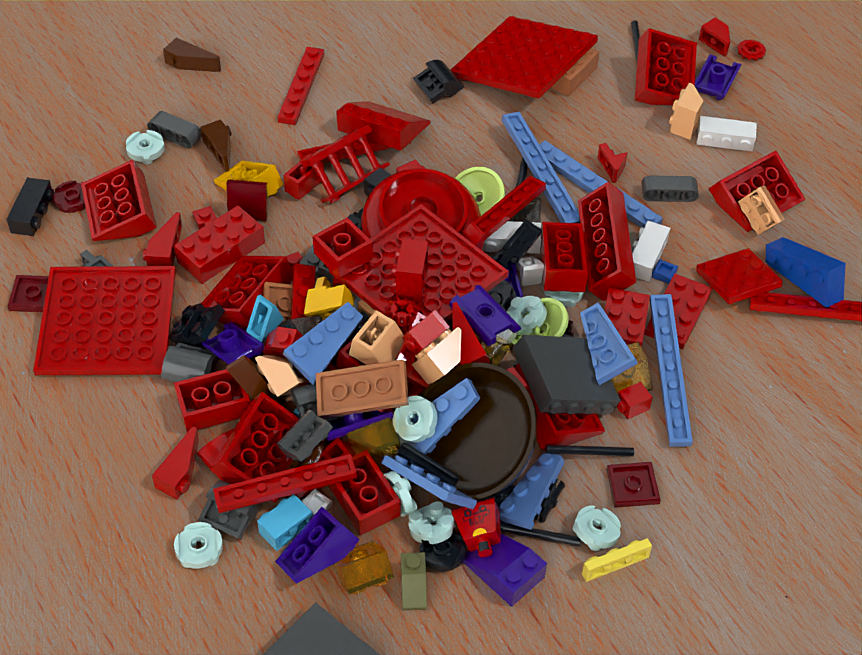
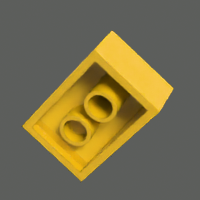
[214,160,284,197]

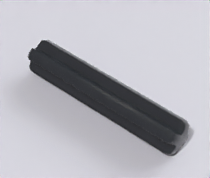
[398,443,460,486]

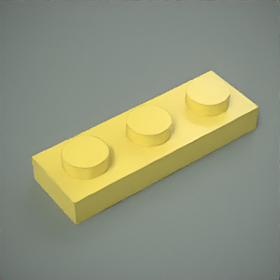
[582,538,652,582]

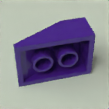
[275,507,360,583]
[463,534,547,607]

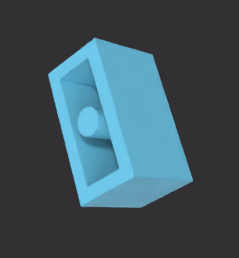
[257,494,312,551]

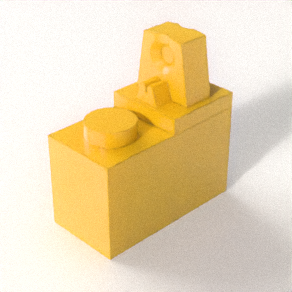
[304,277,355,324]

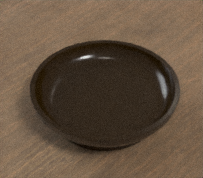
[421,363,538,500]

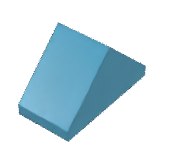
[246,295,284,343]

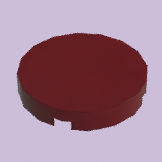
[52,181,86,213]

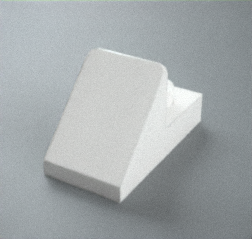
[515,256,544,286]

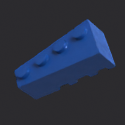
[766,237,846,308]

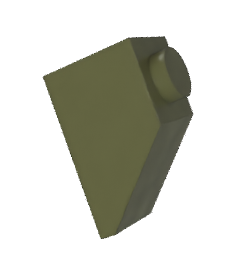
[401,552,427,611]

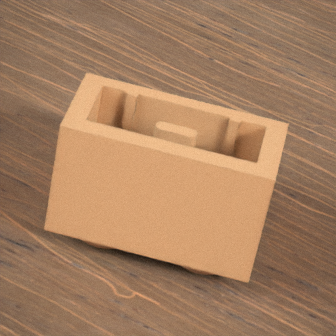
[669,83,704,140]
[738,186,785,235]
[349,310,404,365]
[412,327,461,385]
[255,355,310,397]

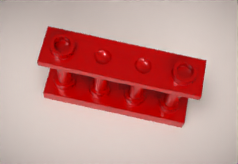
[300,124,390,203]

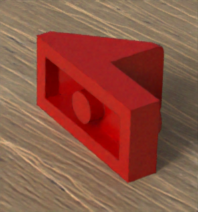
[597,143,628,183]

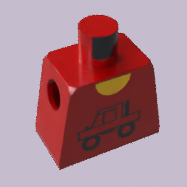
[451,498,501,558]

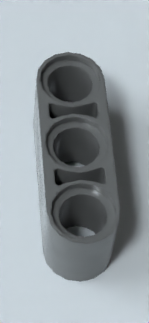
[147,111,202,149]
[641,175,699,202]

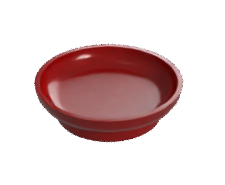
[361,168,481,239]

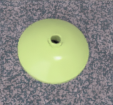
[455,167,505,216]
[512,298,569,345]

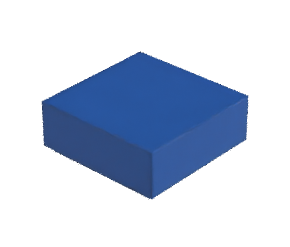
[652,259,678,284]

